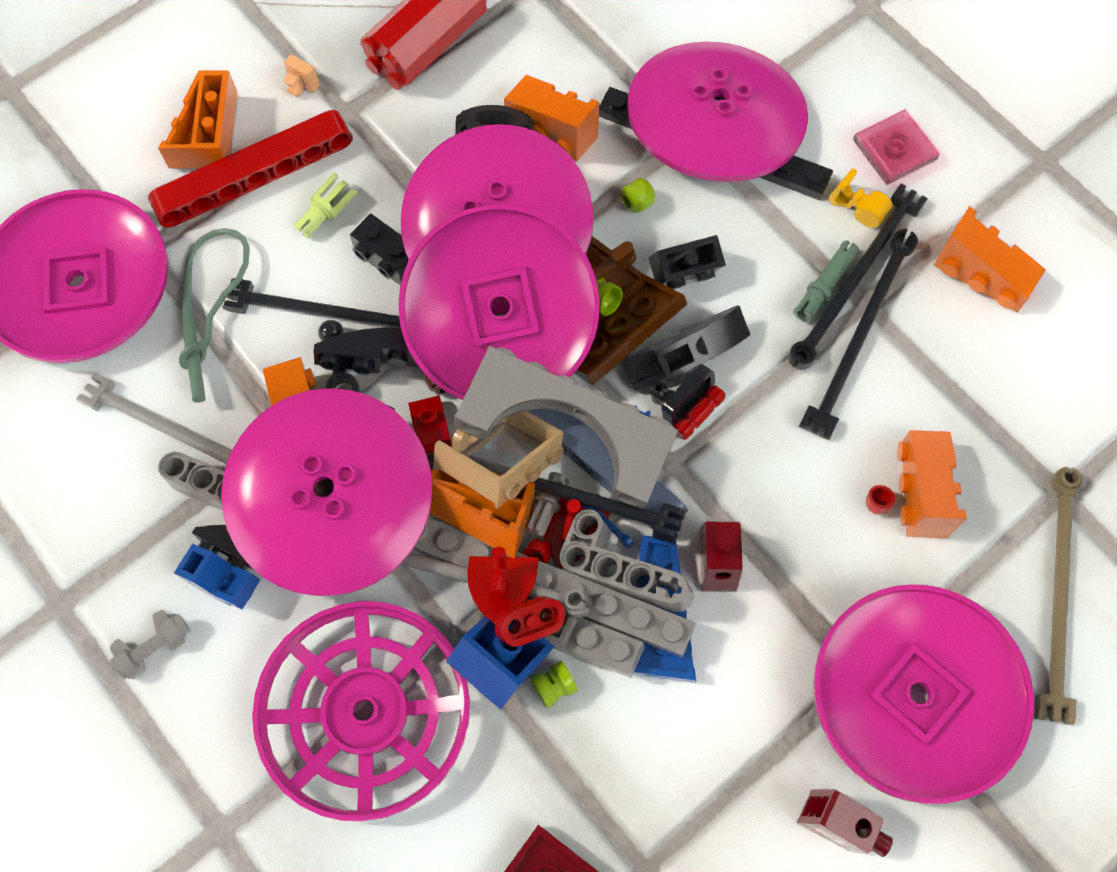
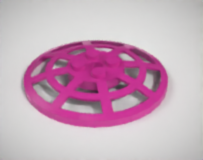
[252,601,470,822]

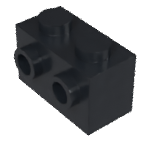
[350,213,409,285]
[648,235,726,289]

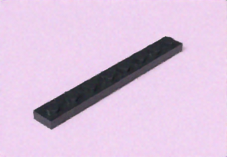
[599,86,833,201]

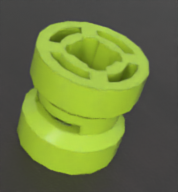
[597,278,623,316]
[530,660,578,709]

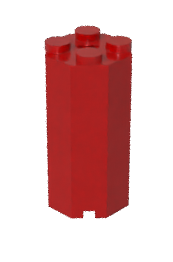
[360,0,487,90]

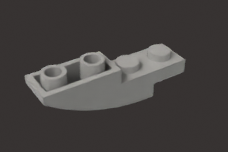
[527,598,645,678]

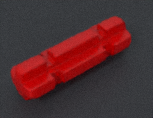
[674,385,726,440]

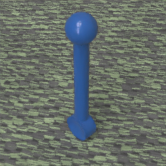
[581,504,634,549]

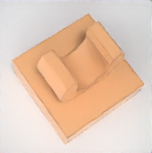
[283,54,320,97]

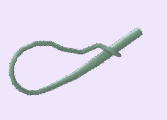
[179,228,250,403]

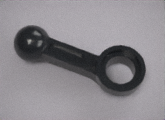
[318,320,360,392]

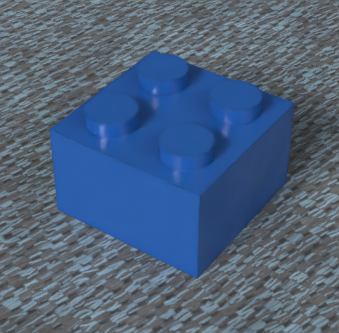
[446,616,555,710]

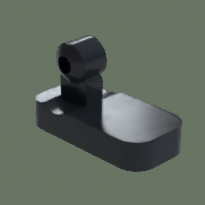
[650,364,715,427]

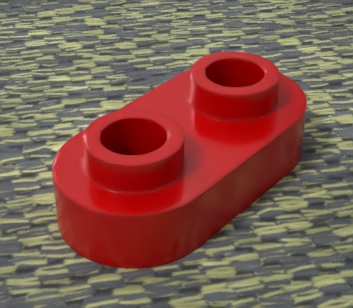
[495,596,565,647]

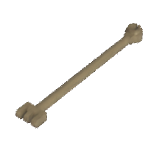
[1035,466,1082,725]

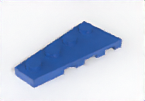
[633,535,697,683]

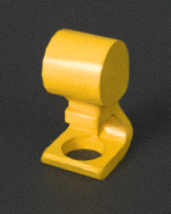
[829,168,893,228]

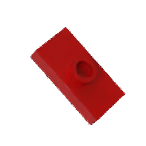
[408,395,452,453]

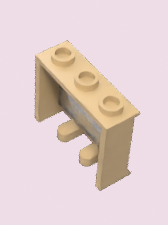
[433,411,564,509]

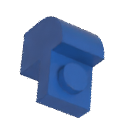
[174,543,261,610]

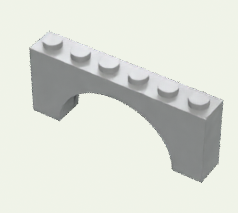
[454,346,678,508]

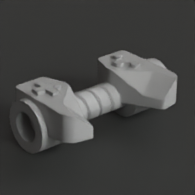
[110,610,191,679]

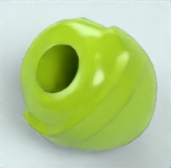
[621,178,656,213]

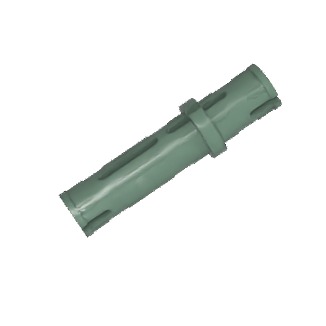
[793,240,860,323]

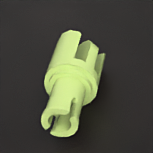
[294,172,358,239]

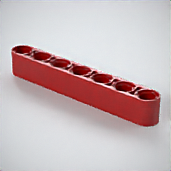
[148,110,353,228]

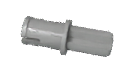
[526,472,569,537]

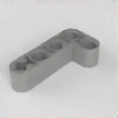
[560,509,694,612]

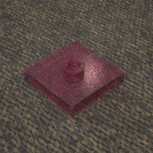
[853,109,940,185]

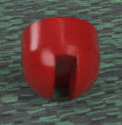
[866,485,895,515]
[522,539,552,564]

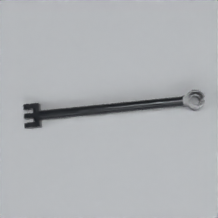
[788,183,928,370]
[799,229,918,441]
[223,278,401,328]
[451,447,686,543]

